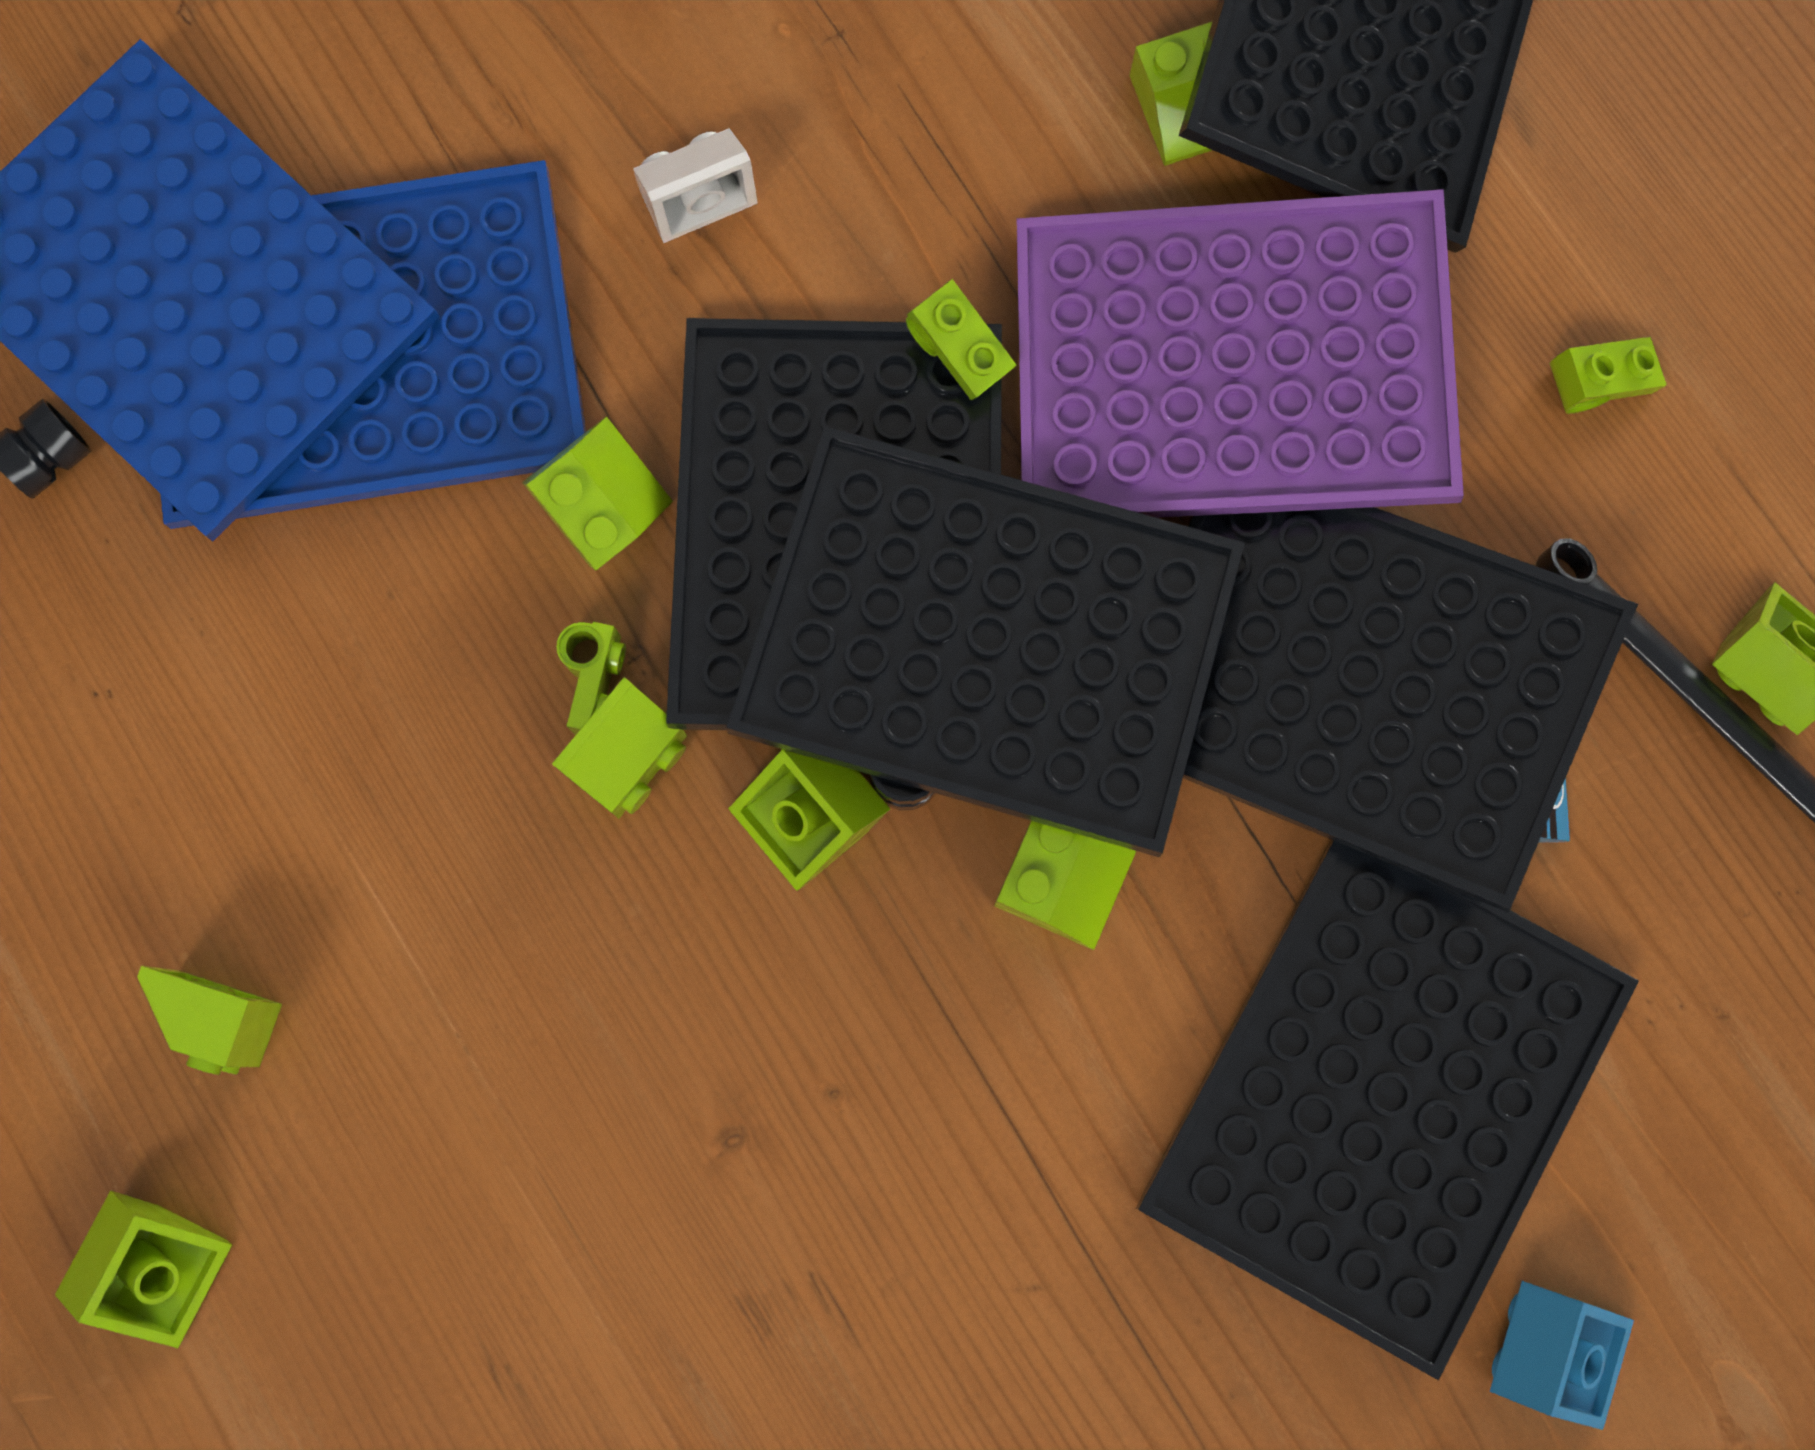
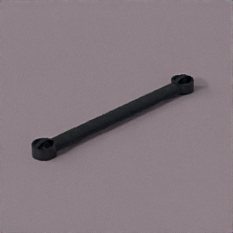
[1536,538,1815,823]

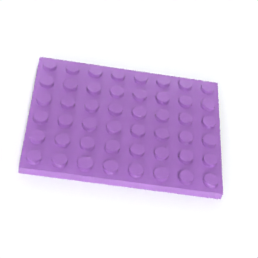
[1017,189,1464,518]

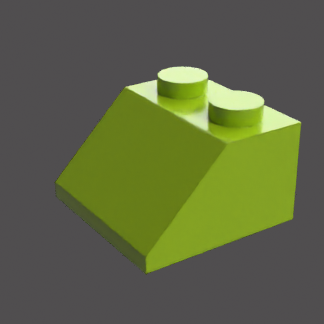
[1129,22,1212,166]
[522,417,673,571]
[1712,582,1815,735]
[552,678,687,819]
[728,749,890,891]
[994,821,1136,950]
[137,966,282,1075]
[55,1190,232,1348]

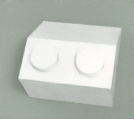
[633,128,758,243]

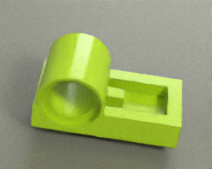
[906,279,1017,400]
[1549,337,1667,414]
[556,621,626,735]

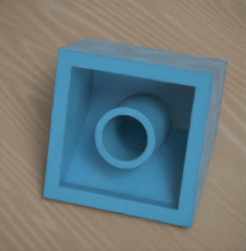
[1490,1281,1634,1430]

